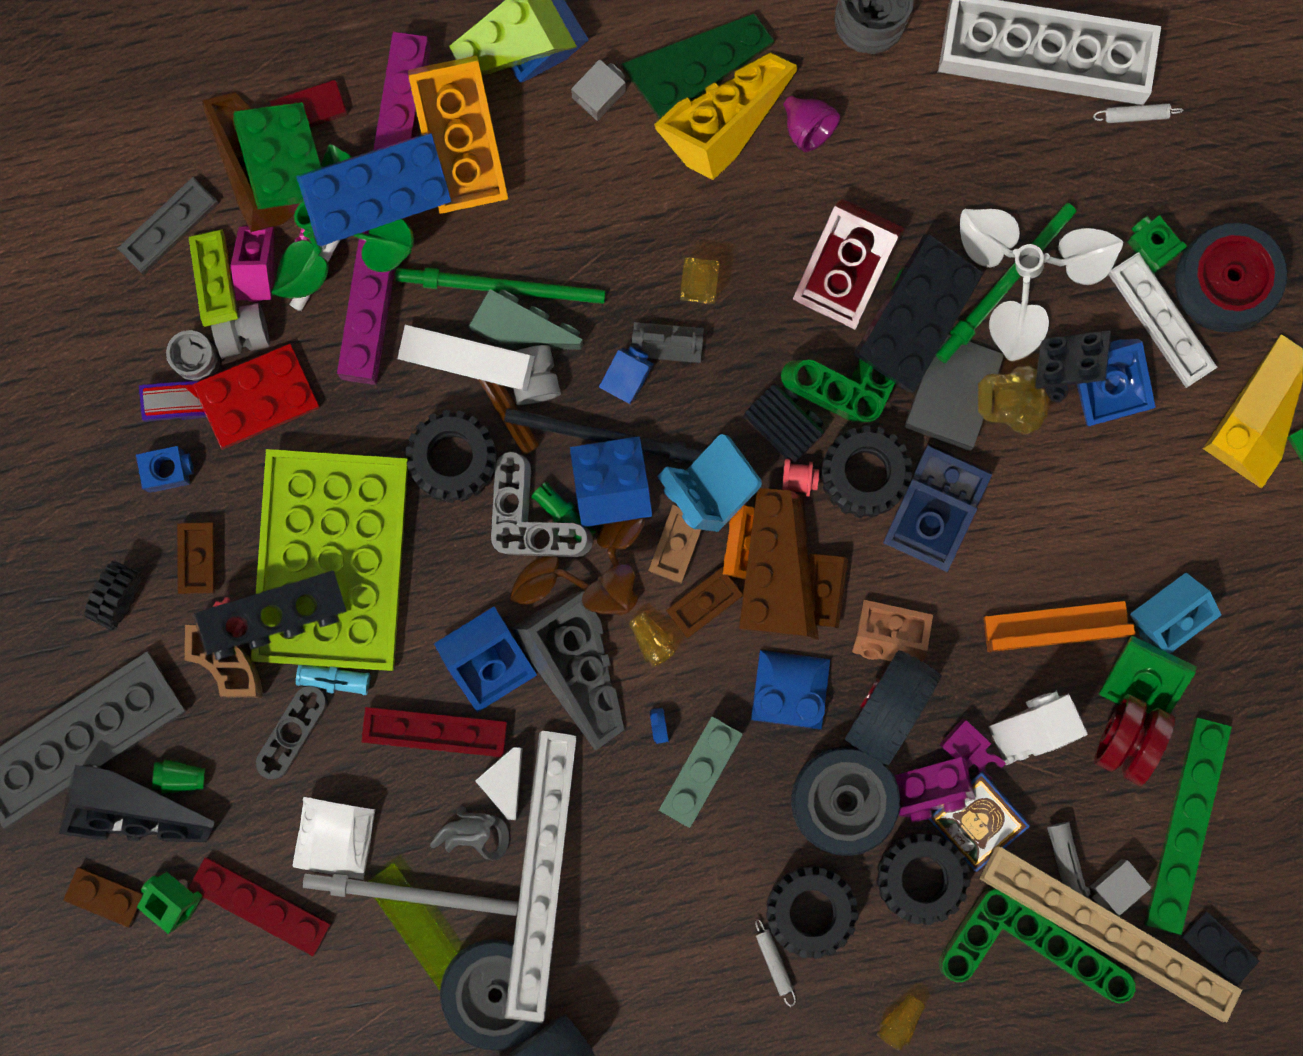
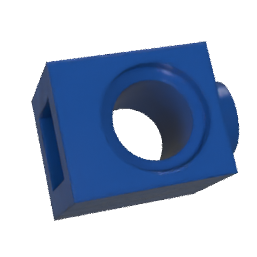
[599,346,654,404]
[136,446,194,493]

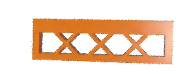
[983,601,1135,652]

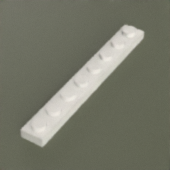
[505,731,576,1023]

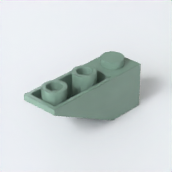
[469,289,583,350]

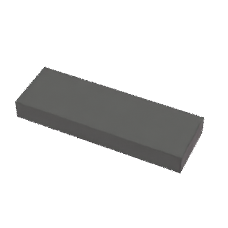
[117,177,219,275]

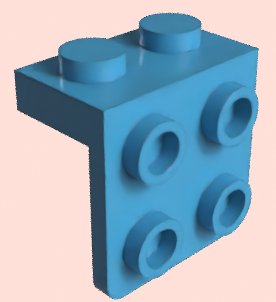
[657,434,762,532]

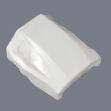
[293,797,375,880]

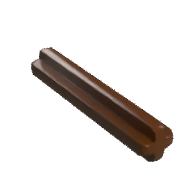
[478,379,539,454]

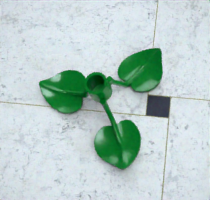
[271,144,414,299]

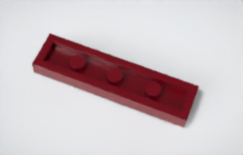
[361,707,507,757]
[188,857,332,956]

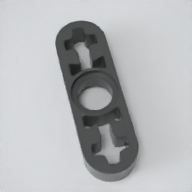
[256,686,328,779]

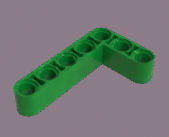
[781,267,904,422]
[939,888,1135,1003]

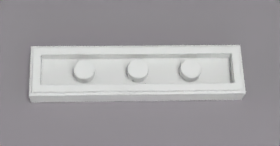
[1108,252,1217,388]
[397,325,535,391]

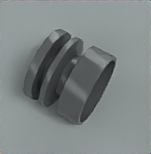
[834,0,914,54]

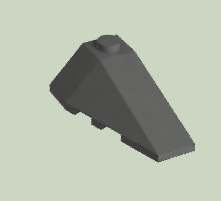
[511,591,624,750]

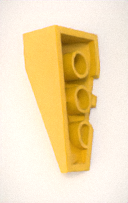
[654,53,797,180]
[1203,334,1303,488]

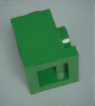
[1127,215,1187,274]
[136,872,203,934]

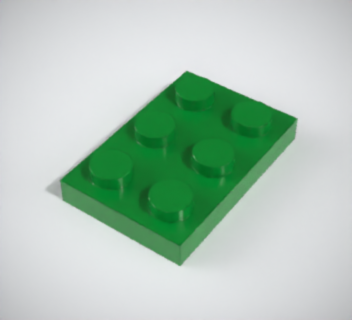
[233,102,321,209]

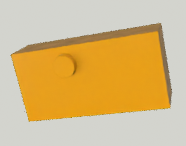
[408,55,508,214]

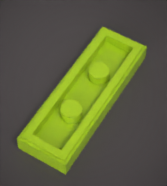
[189,229,238,327]

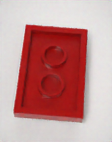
[193,344,319,450]

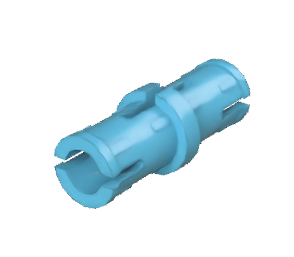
[296,665,370,695]

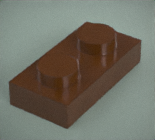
[177,523,215,595]
[810,554,848,629]
[666,568,743,639]
[63,867,143,928]

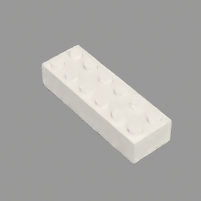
[938,0,1161,105]

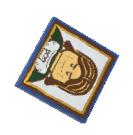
[929,771,1030,872]

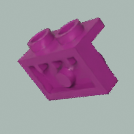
[894,757,975,822]

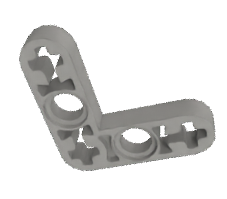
[491,452,593,557]

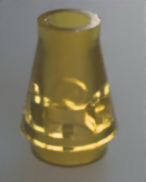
[628,612,676,667]
[877,994,926,1051]

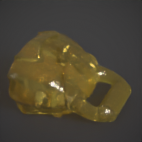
[978,366,1049,434]

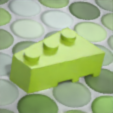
[449,0,577,75]

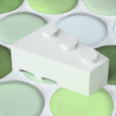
[988,691,1088,765]

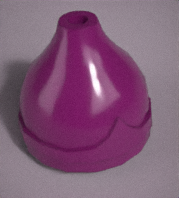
[783,96,840,152]

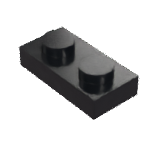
[1180,911,1260,987]

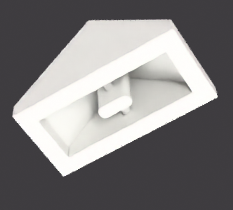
[476,748,523,820]

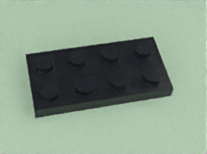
[853,234,984,392]

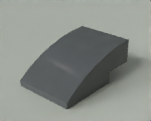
[904,334,1004,451]

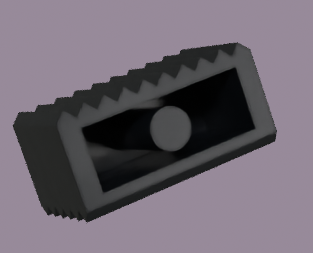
[744,383,825,464]

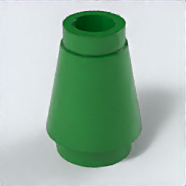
[152,758,205,794]

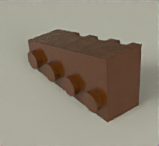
[739,488,819,640]

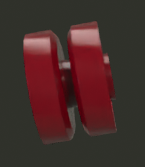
[1094,694,1176,786]

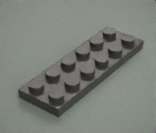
[0,651,187,829]

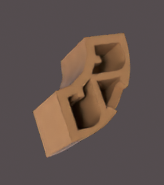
[185,625,263,698]

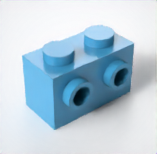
[1130,573,1221,653]

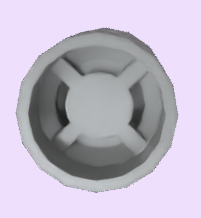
[211,302,270,358]
[166,330,220,381]
[514,345,561,405]

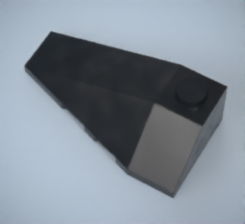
[59,764,214,843]

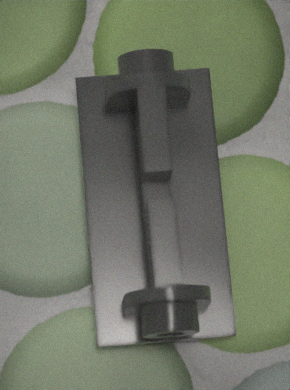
[632,322,704,363]

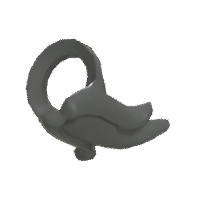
[430,806,509,861]

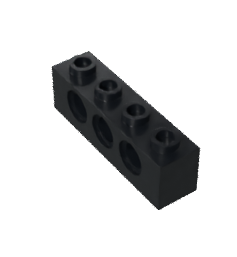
[193,570,346,660]

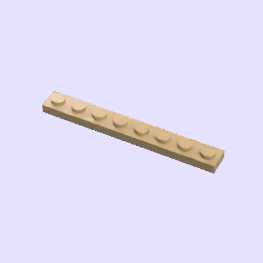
[979,847,1242,1022]

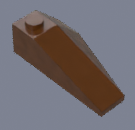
[202,92,301,232]

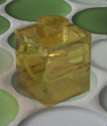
[680,258,720,304]

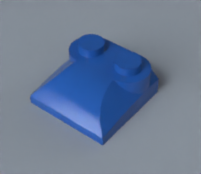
[1077,339,1156,426]
[751,650,830,730]

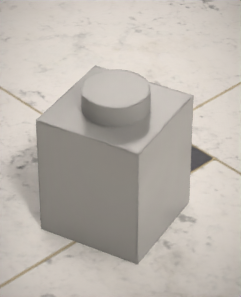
[571,59,626,121]
[1089,859,1151,916]

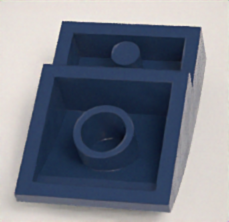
[883,443,992,572]

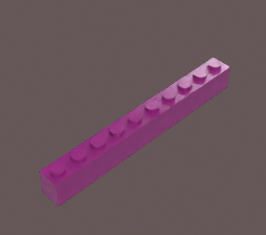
[337,32,431,385]

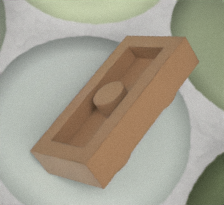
[648,505,701,584]

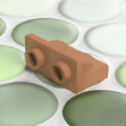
[852,600,933,662]

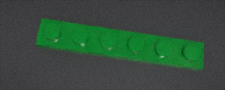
[1144,718,1232,935]

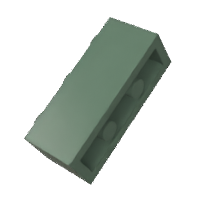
[659,717,743,828]

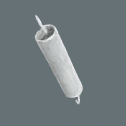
[1093,103,1183,123]
[755,919,795,1006]

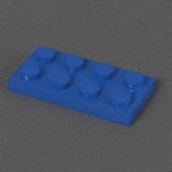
[296,133,451,246]

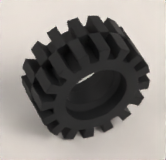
[84,561,141,630]

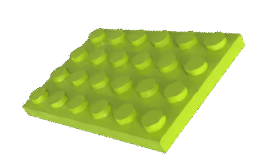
[251,449,408,671]

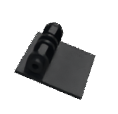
[1035,330,1111,403]

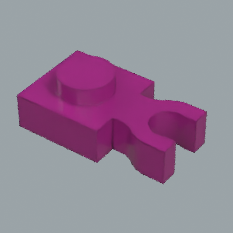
[939,718,1006,780]

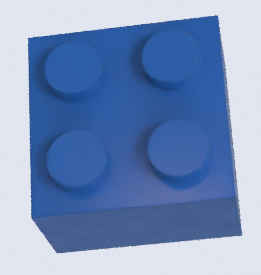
[570,436,652,527]

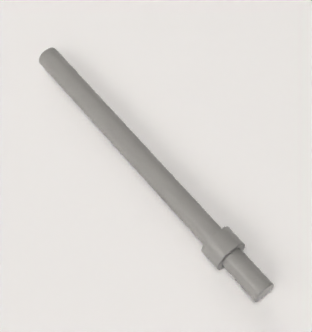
[303,874,518,916]

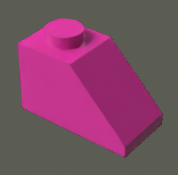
[231,227,274,302]

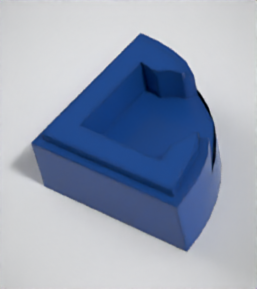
[649,707,669,744]

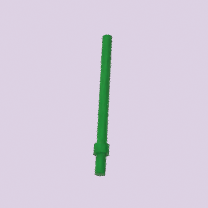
[936,203,1077,363]
[396,267,605,304]

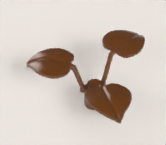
[510,517,646,616]

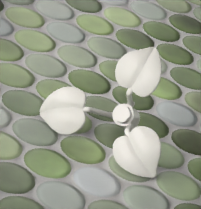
[960,209,1123,361]

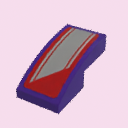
[139,381,206,422]

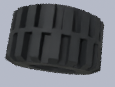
[406,410,497,503]
[821,426,912,518]
[876,833,970,925]
[766,866,858,959]

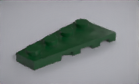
[621,14,774,120]

